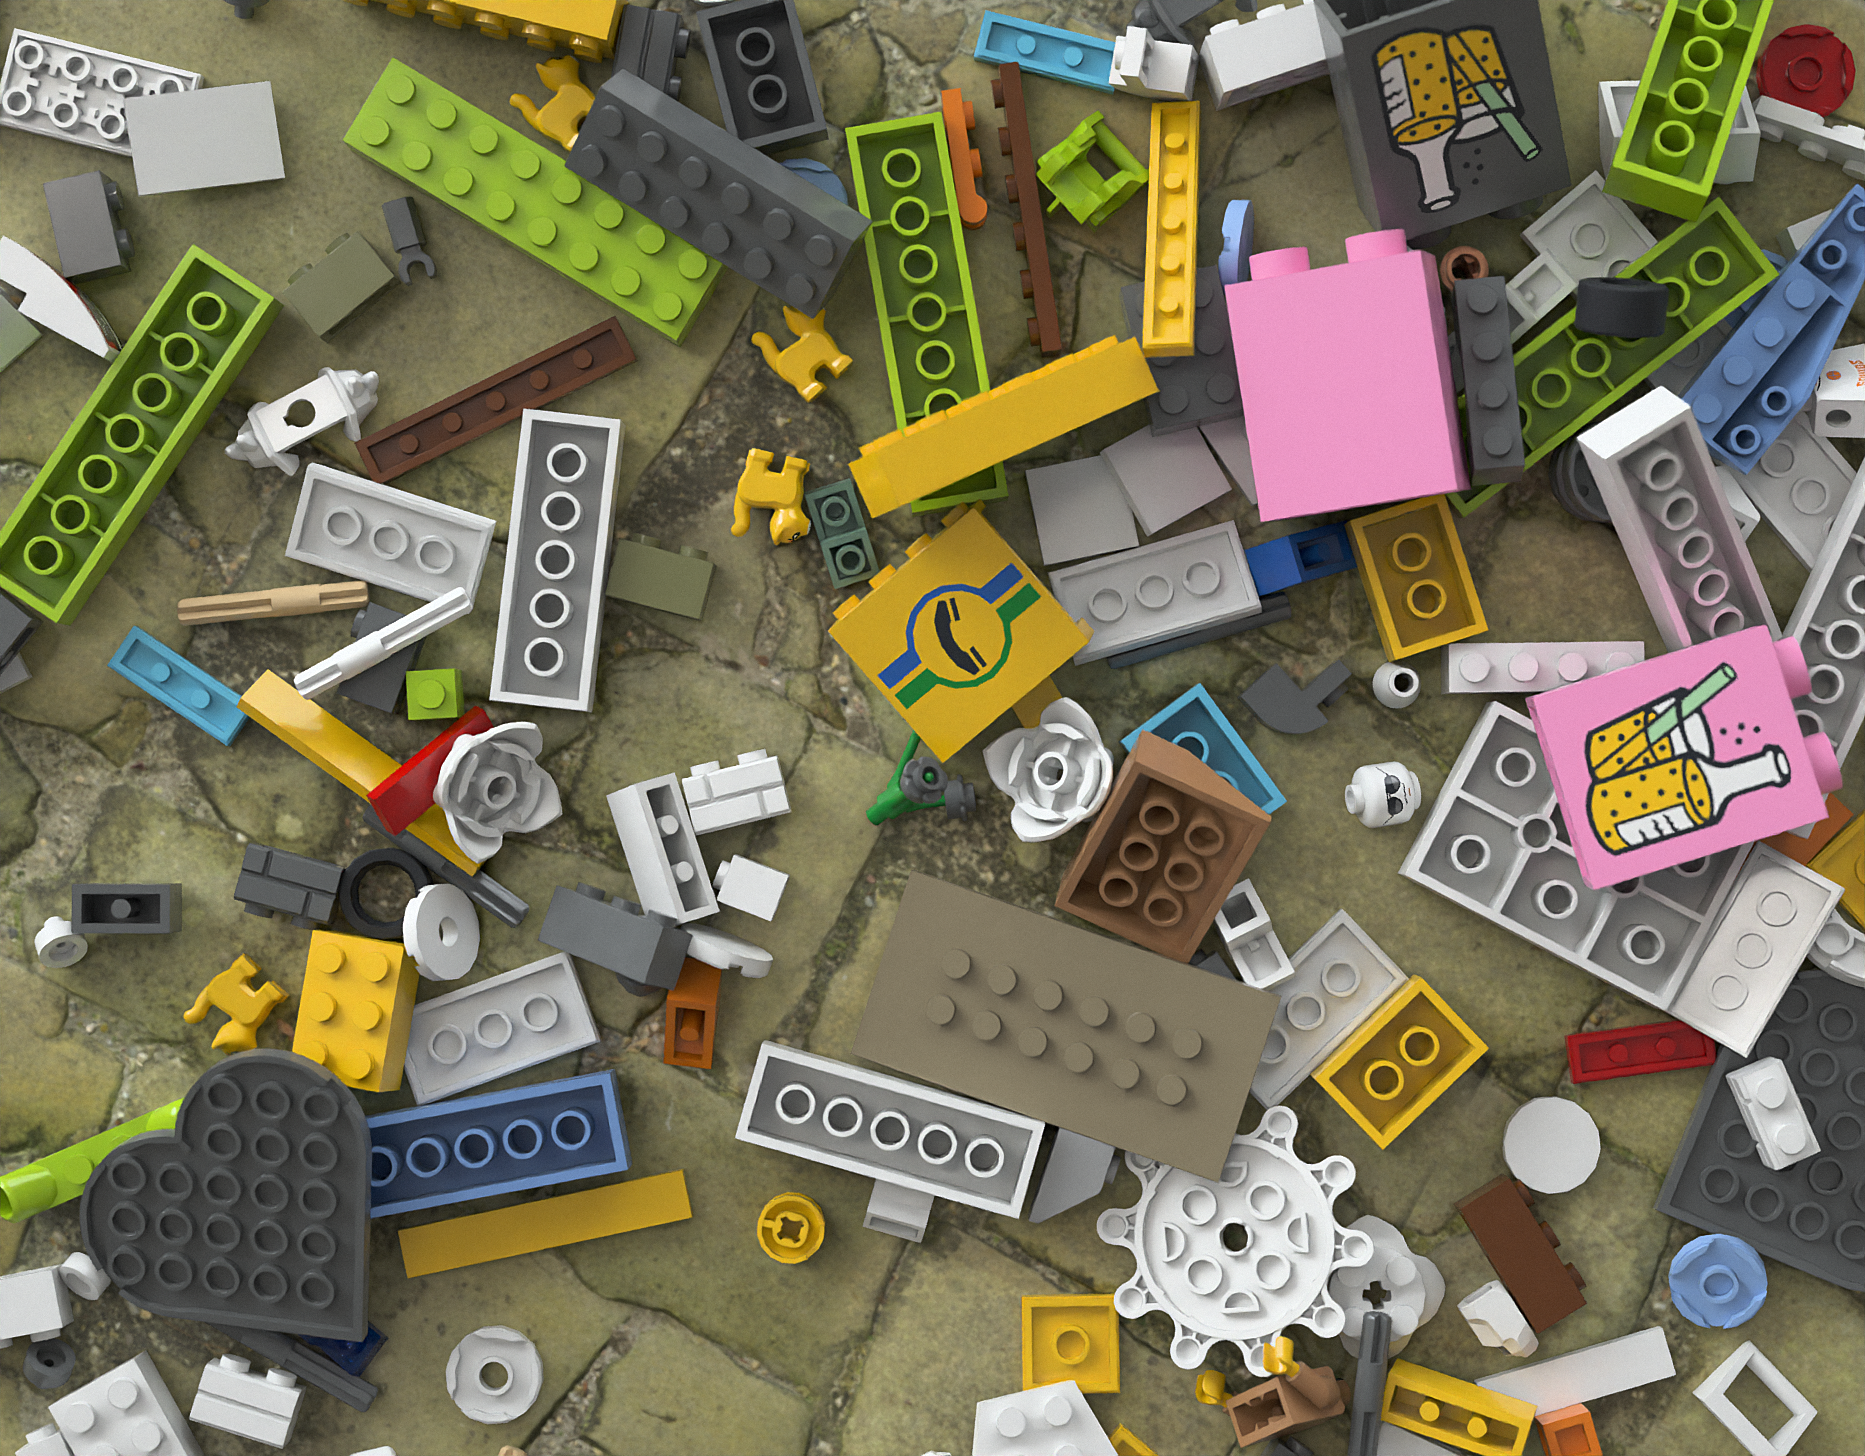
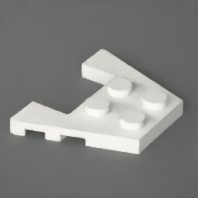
[972,1380,1118,1456]

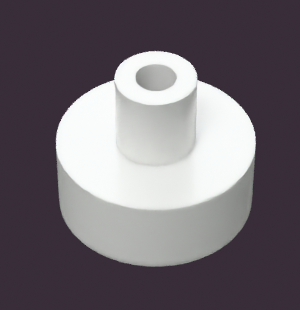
[34,917,88,968]
[59,1252,111,1300]

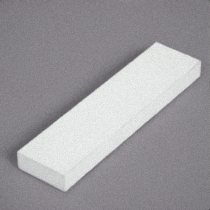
[1474,1326,1676,1416]

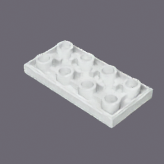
[0,28,204,158]

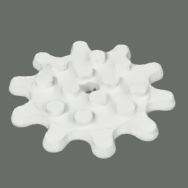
[1097,1105,1374,1377]

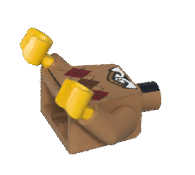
[1195,1336,1351,1448]

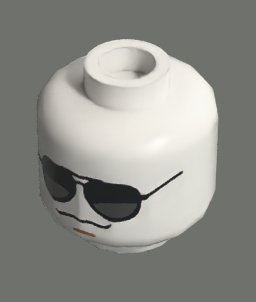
[1345,761,1421,828]

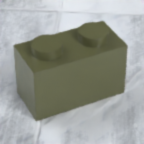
[282,231,401,343]
[605,533,717,622]

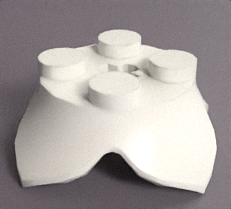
[983,697,1114,843]
[433,722,563,863]
[1327,1214,1446,1359]

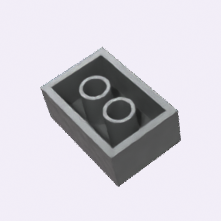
[696,0,829,155]
[1119,265,1244,437]

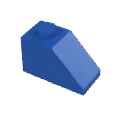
[1245,521,1357,596]

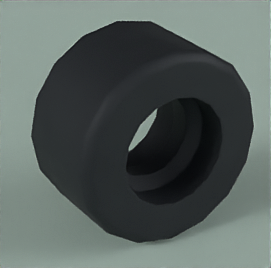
[1574,277,1669,338]

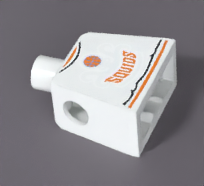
[1798,344,1865,438]

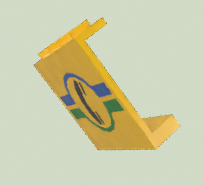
[828,499,1095,763]

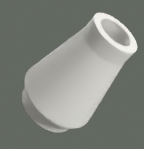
[1373,660,1421,708]

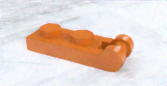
[941,88,988,230]

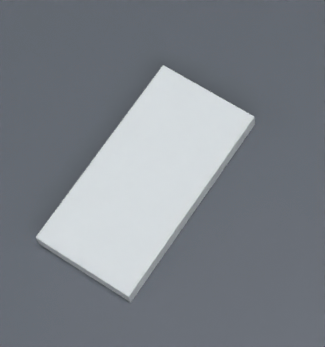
[285,462,496,614]
[1048,520,1262,666]
[1665,841,1845,1058]
[1249,908,1409,1110]
[404,951,602,1106]

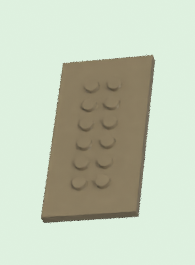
[850,870,1281,1183]

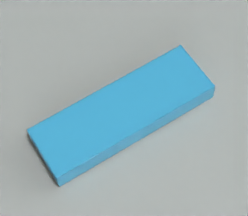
[974,10,1115,95]
[107,625,250,746]

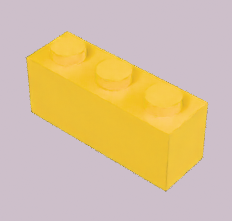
[1381,1358,1538,1456]

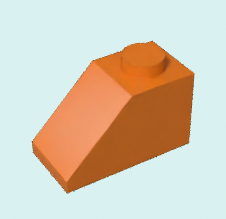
[663,957,722,1069]

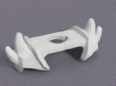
[225,367,379,476]

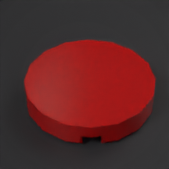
[1756,24,1856,119]

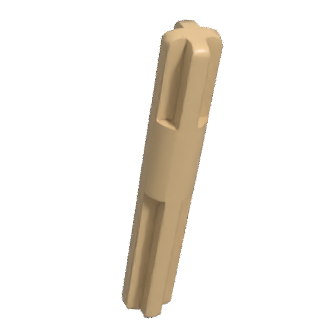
[177,580,370,626]

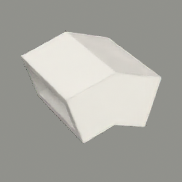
[862,1179,935,1243]

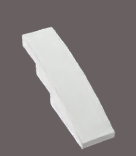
[1448,248,1579,393]

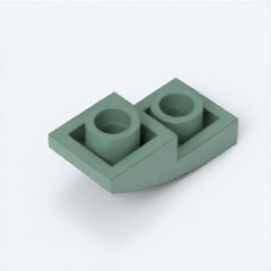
[804,478,880,589]

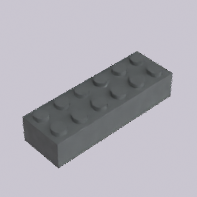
[564,68,873,319]

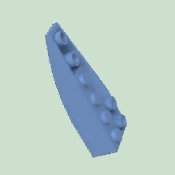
[1677,183,1865,475]

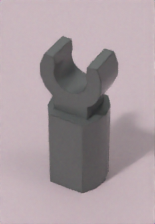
[382,197,437,286]

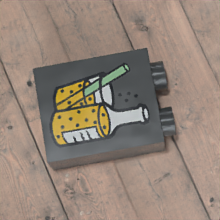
[1313,0,1572,250]

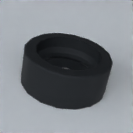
[338,848,434,940]

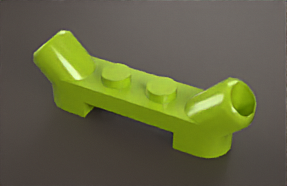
[0,1098,184,1224]

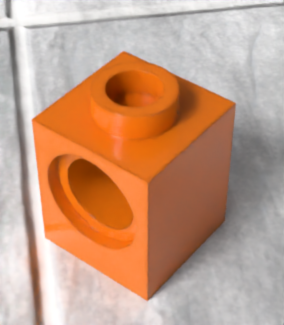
[1534,1403,1603,1456]

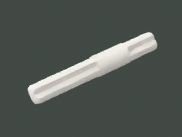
[294,588,473,700]

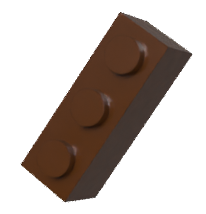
[1454,1173,1587,1334]

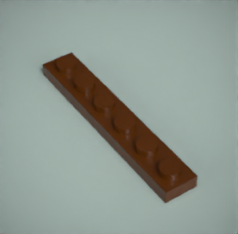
[990,62,1062,358]
[354,316,638,485]

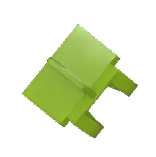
[1036,110,1149,233]

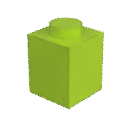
[406,668,465,721]

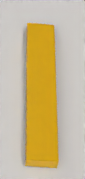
[1143,101,1202,357]
[237,669,486,877]
[398,1169,693,1279]

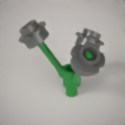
[866,718,977,826]

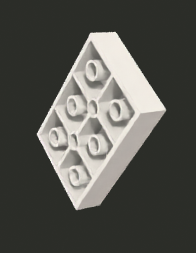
[1397,701,1755,1011]

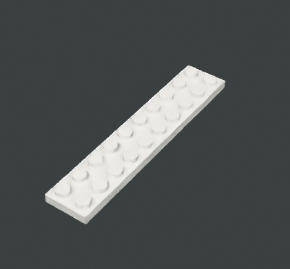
[1520,170,1857,574]

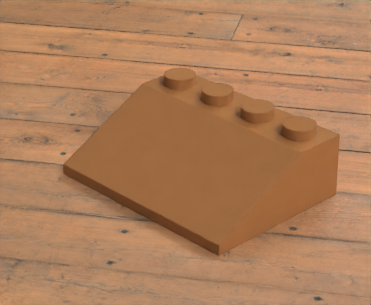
[1055,729,1272,963]

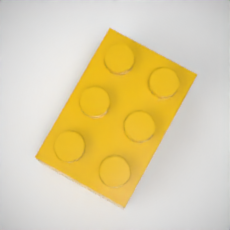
[1344,494,1488,662]
[292,930,420,1092]
[1310,974,1489,1150]

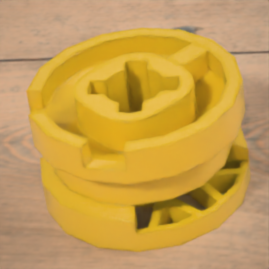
[757,1192,826,1264]

